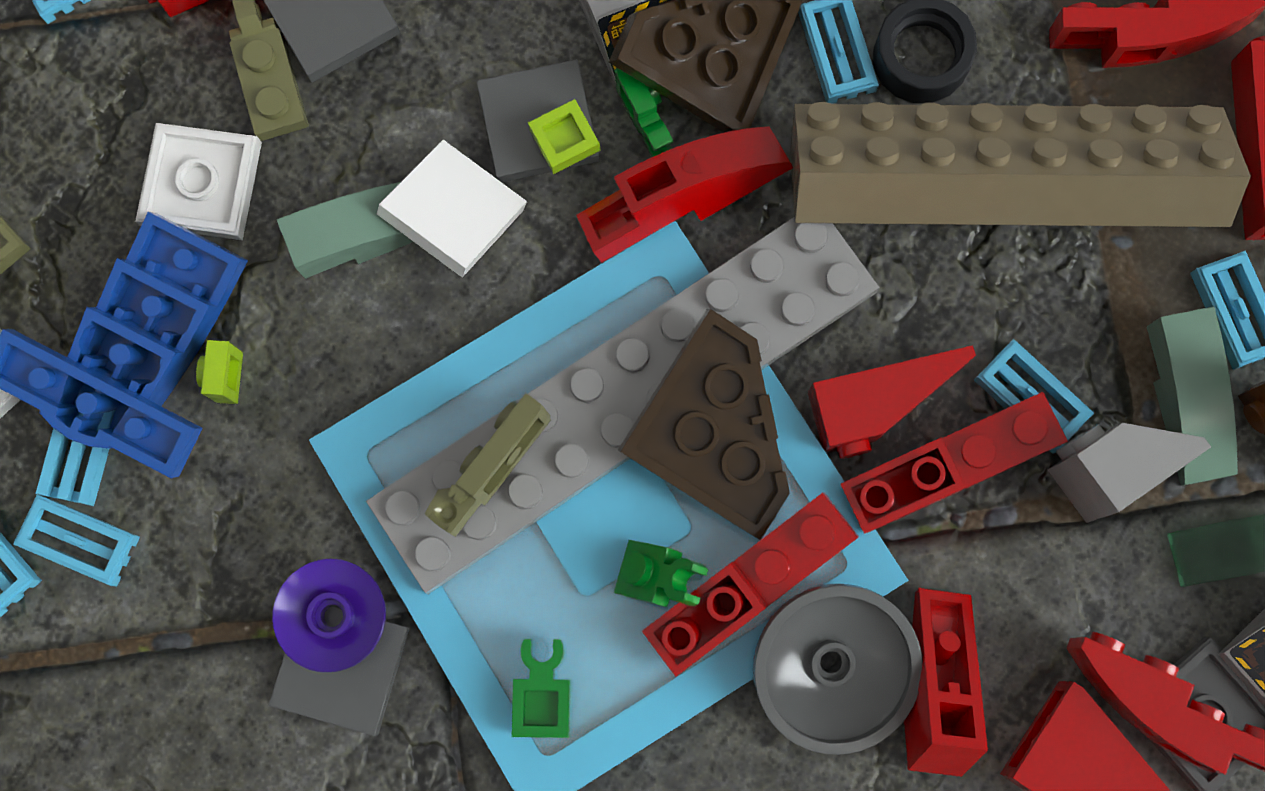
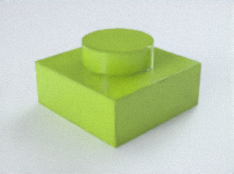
[528,99,600,174]
[196,340,243,404]

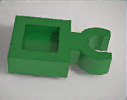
[615,68,673,157]
[614,540,708,607]
[511,639,571,738]

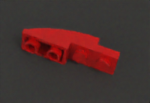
[1049,0,1265,68]
[576,126,793,263]
[840,392,1068,534]
[642,492,859,677]
[1066,632,1265,775]

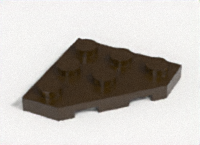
[608,0,803,133]
[618,309,790,540]

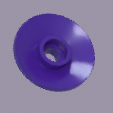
[272,559,386,672]

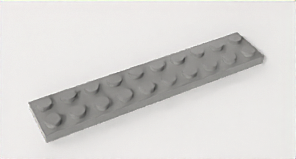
[366,217,880,594]

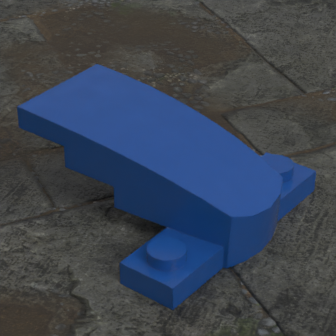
[0,212,248,478]

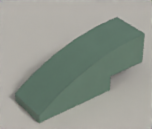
[276,182,413,279]
[1147,306,1238,486]

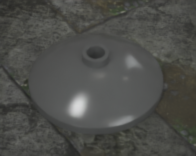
[753,584,923,755]

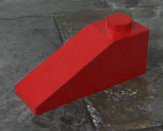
[808,345,976,459]
[904,588,988,777]

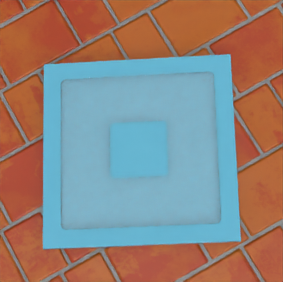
[309,221,909,791]

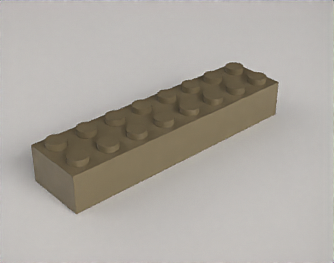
[790,102,1251,227]

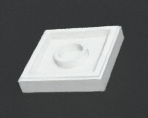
[135,123,262,240]
[377,140,527,278]

